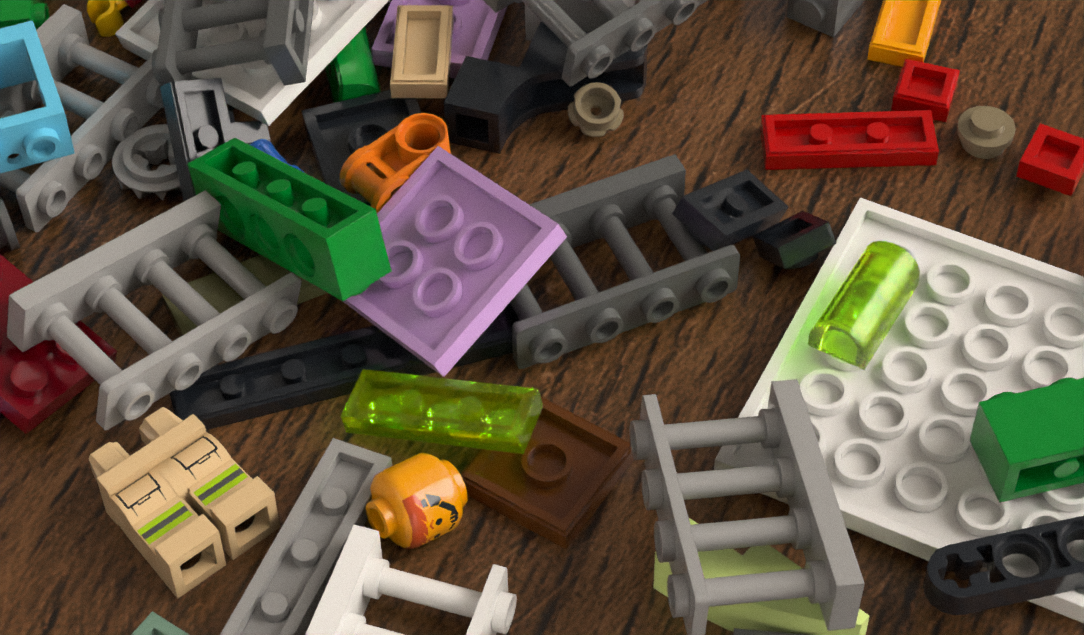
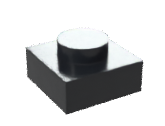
[752,211,836,269]

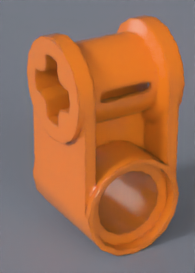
[339,113,451,213]

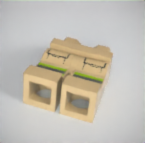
[88,407,280,599]

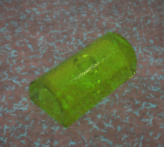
[808,241,920,370]

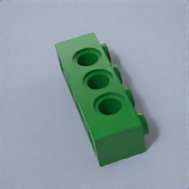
[187,138,392,301]

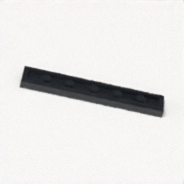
[169,303,519,430]

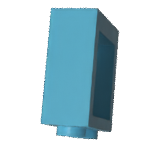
[0,20,75,174]

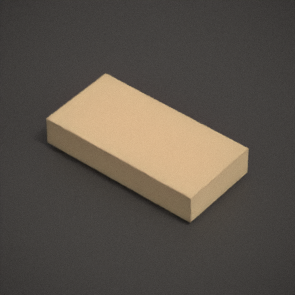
[390,5,454,98]

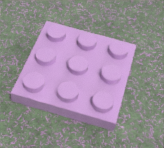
[341,146,567,377]

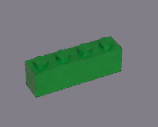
[970,378,1084,503]

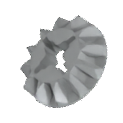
[112,124,181,201]

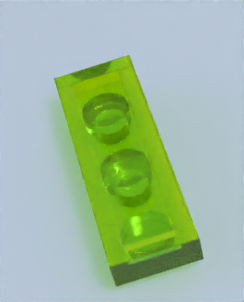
[341,369,543,454]

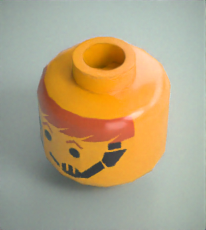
[366,453,468,550]

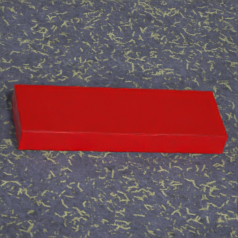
[760,110,939,170]

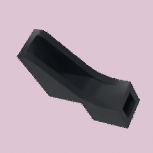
[444,22,648,154]

